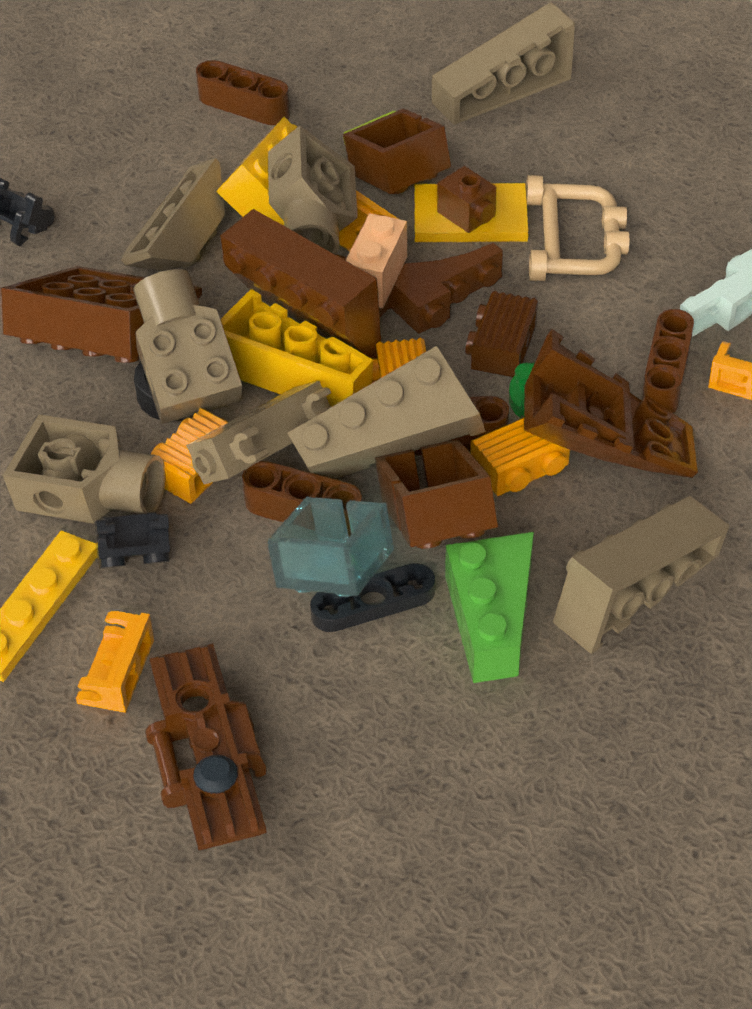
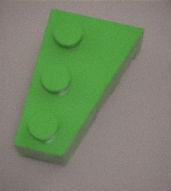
[445,532,534,683]

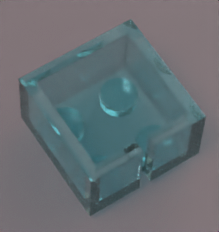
[267,497,394,597]

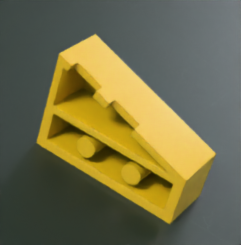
[216,117,297,226]

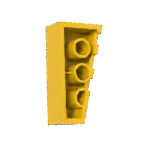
[220,289,373,407]

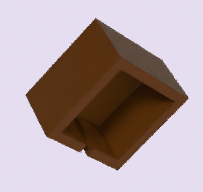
[343,108,451,194]

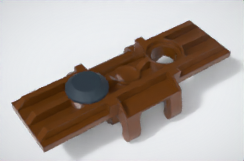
[145,644,267,851]

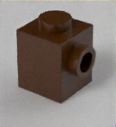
[437,166,497,233]

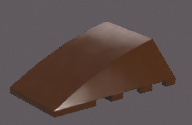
[524,329,698,478]

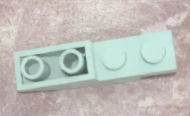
[680,249,752,337]

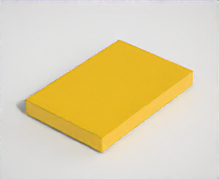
[414,183,528,242]

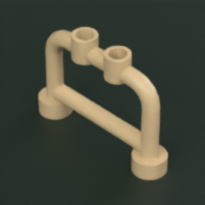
[526,175,630,281]

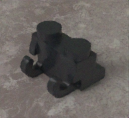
[0,178,55,246]
[94,512,170,569]

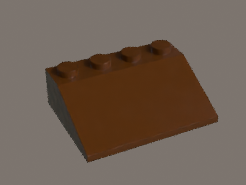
[220,209,381,359]
[1,266,202,363]

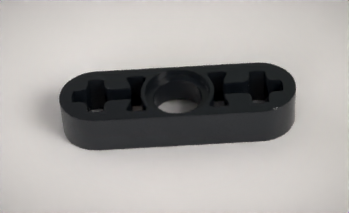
[310,563,435,632]

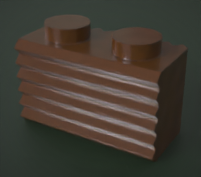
[465,290,538,377]

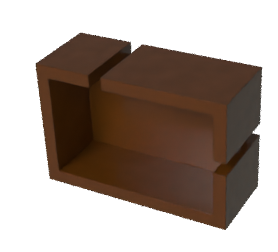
[375,439,498,549]

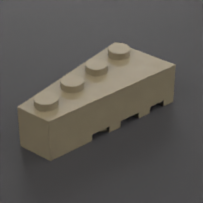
[432,2,575,125]
[288,346,486,479]
[553,496,730,654]

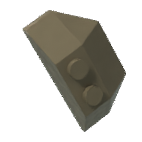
[121,158,225,271]

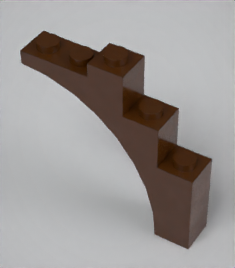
[336,242,503,334]

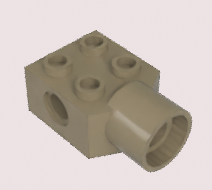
[268,126,357,255]
[134,269,242,424]
[3,414,166,524]

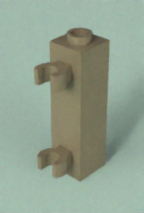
[186,381,331,484]

